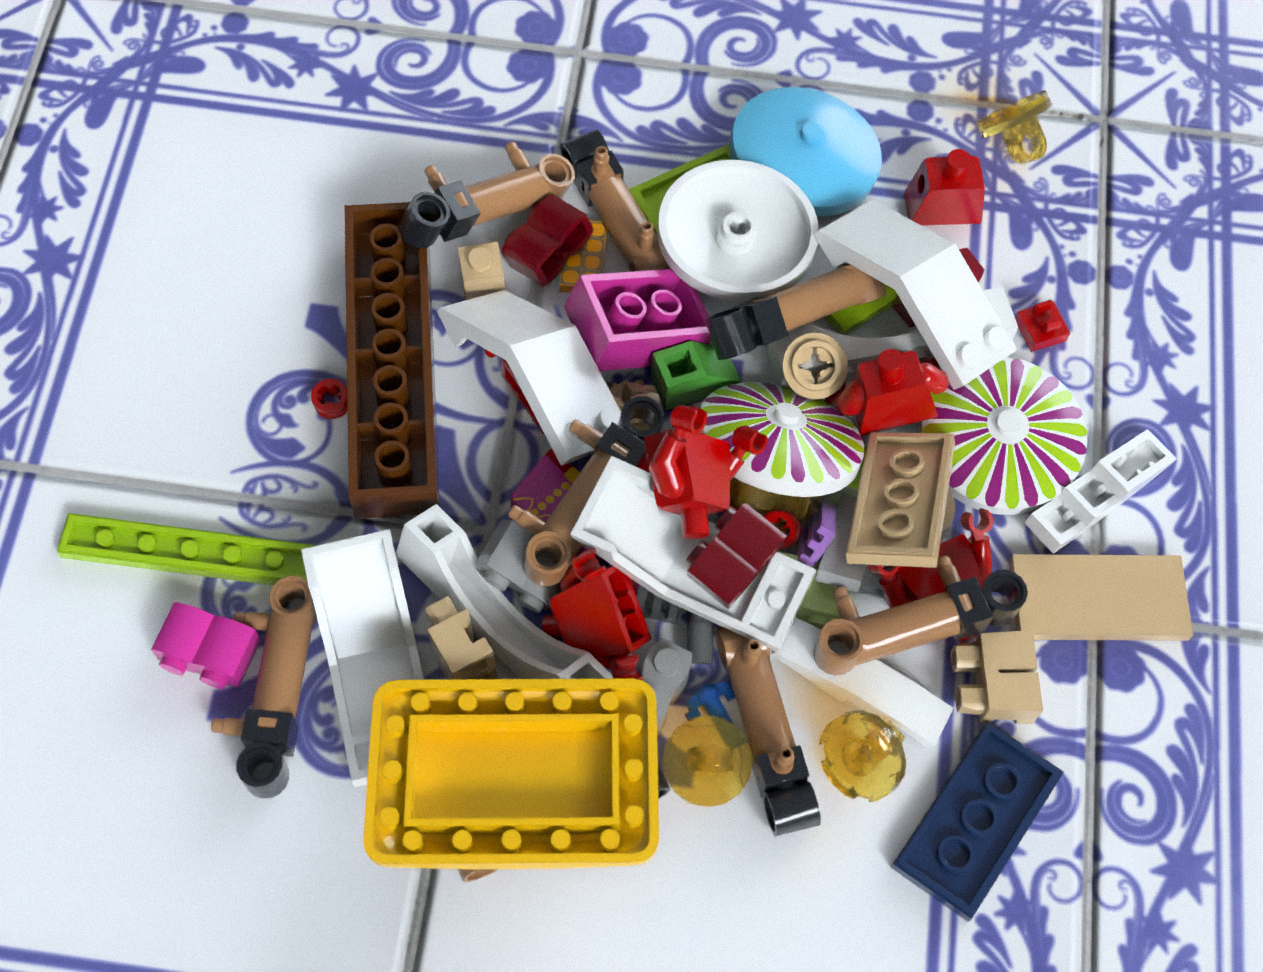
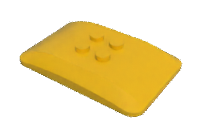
[363,679,659,869]

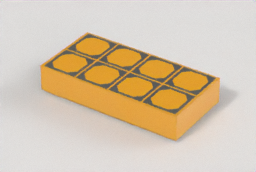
[559,220,608,293]

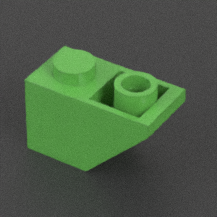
[651,341,742,411]

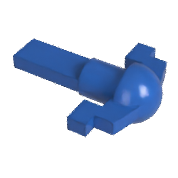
[685,682,744,752]

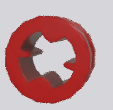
[311,378,348,419]
[764,510,801,549]

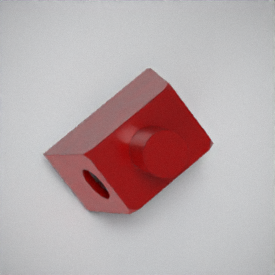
[904,149,985,226]

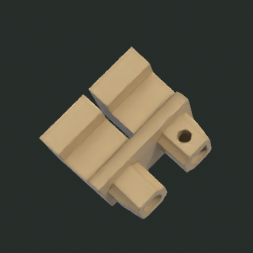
[425,597,498,679]
[950,630,1043,724]

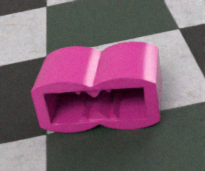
[151,602,261,690]

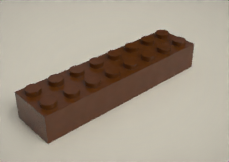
[344,202,440,519]

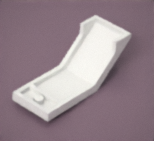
[814,200,1017,390]
[437,290,621,466]
[570,456,816,652]
[301,529,424,787]

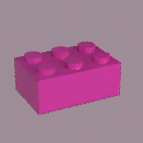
[564,269,711,371]

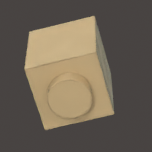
[458,242,505,300]

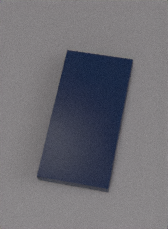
[890,721,1064,922]

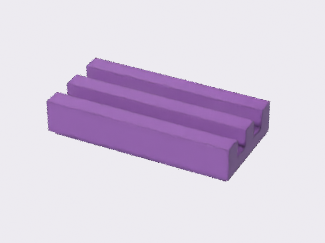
[798,498,836,567]

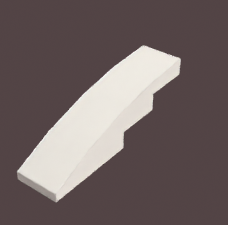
[1024,429,1177,554]
[771,617,953,747]

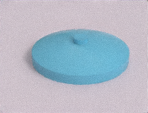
[729,87,882,217]

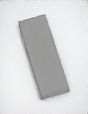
[815,493,866,593]

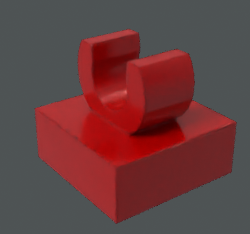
[1015,300,1071,352]

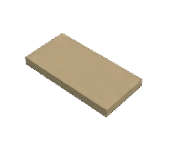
[846,432,955,568]
[1009,554,1193,641]

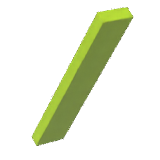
[57,513,318,585]

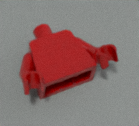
[824,349,949,436]
[645,405,768,539]
[867,508,993,644]
[542,547,652,680]

